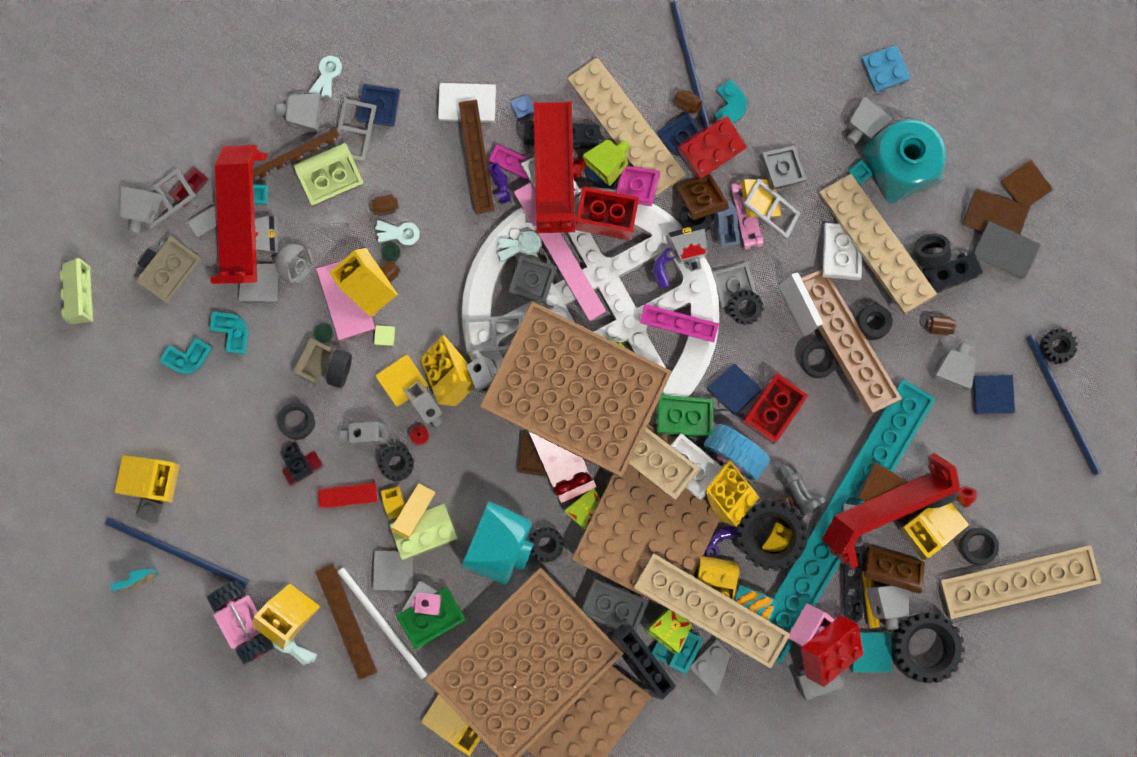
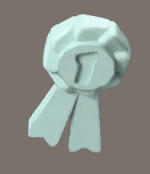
[309,55,342,98]
[375,220,420,246]
[497,231,542,262]
[272,639,317,665]

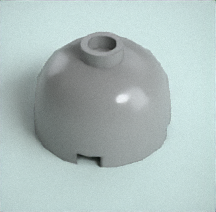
[276,244,313,283]

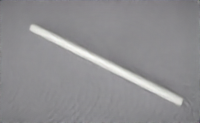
[338,567,428,679]

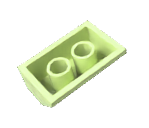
[294,143,363,205]
[60,258,93,324]
[390,504,458,560]

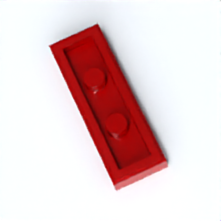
[318,482,378,509]

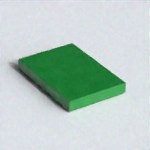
[656,395,713,438]
[396,586,466,650]

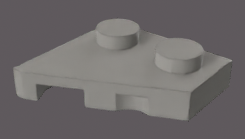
[690,640,731,695]

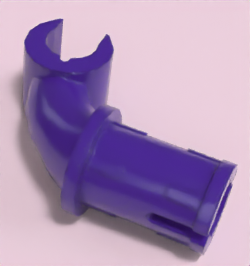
[488,162,511,204]
[651,248,676,289]
[705,526,739,557]

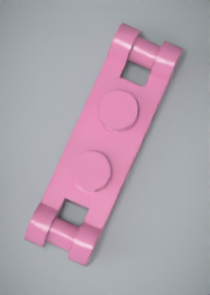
[731,183,763,250]

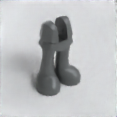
[777,463,827,516]

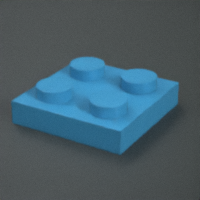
[861,45,911,93]

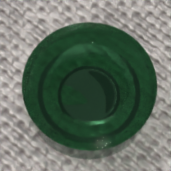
[381,243,401,262]
[314,323,334,343]

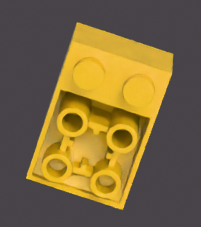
[329,248,398,317]
[420,335,475,407]
[114,455,180,503]
[705,460,760,527]
[899,503,969,559]
[696,556,739,600]
[252,584,321,650]
[421,695,481,756]

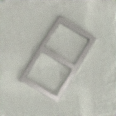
[333,98,377,161]
[146,169,196,229]
[743,179,801,239]
[464,315,523,353]

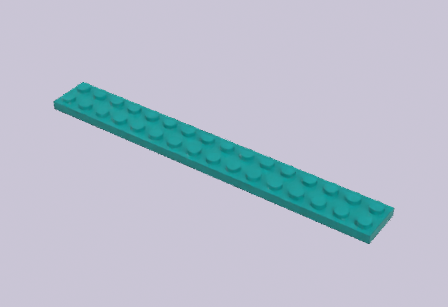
[771,379,936,664]

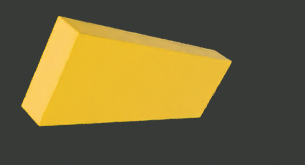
[391,483,436,539]

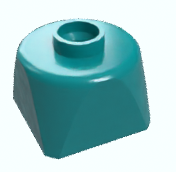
[862,119,946,204]
[462,502,534,585]

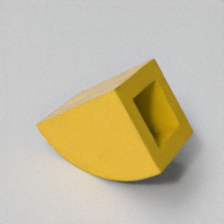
[381,486,405,520]
[762,522,792,552]

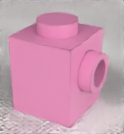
[411,592,441,615]

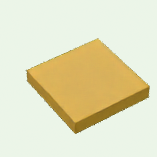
[740,180,781,218]
[375,354,429,408]

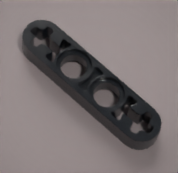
[843,548,863,623]

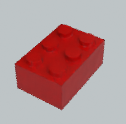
[676,116,747,179]
[575,187,639,241]
[741,373,809,444]
[801,615,863,687]

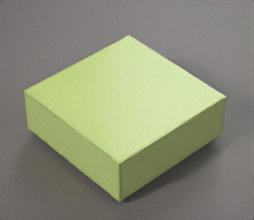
[374,325,395,347]

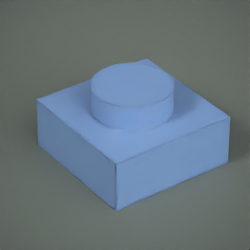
[511,95,534,120]

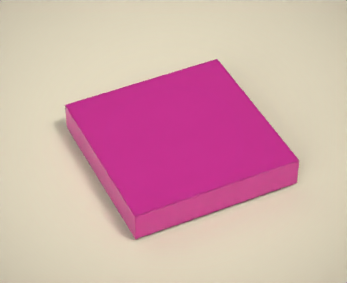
[616,166,661,207]

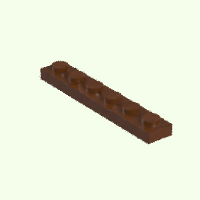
[459,100,495,214]
[253,128,341,179]
[315,564,378,680]

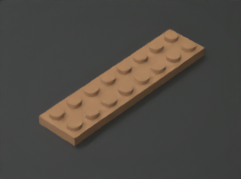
[801,269,902,415]

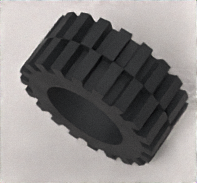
[737,499,809,571]
[891,613,965,683]

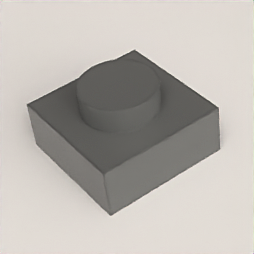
[136,498,163,523]

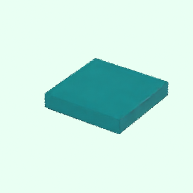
[852,633,892,672]

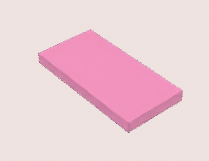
[317,261,376,341]

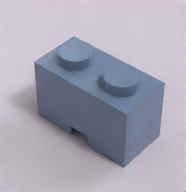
[713,201,740,248]

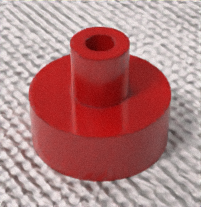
[573,158,586,178]
[410,426,430,446]
[957,487,977,507]

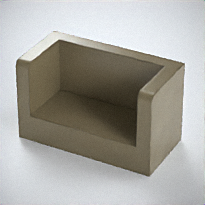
[293,338,333,385]

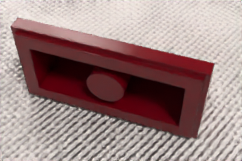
[168,166,209,208]
[282,450,325,487]

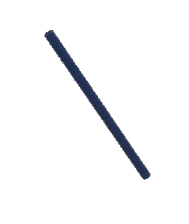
[670,1,710,129]
[1026,334,1101,475]
[105,518,249,587]

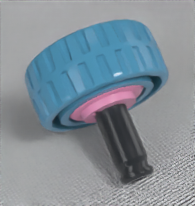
[704,424,770,481]

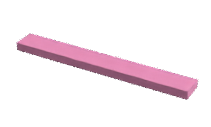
[514,183,606,322]

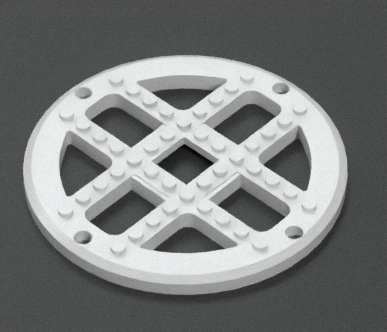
[462,187,719,426]

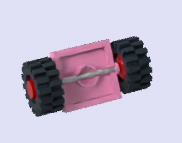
[206,580,274,665]

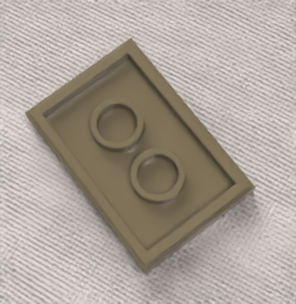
[136,236,202,304]

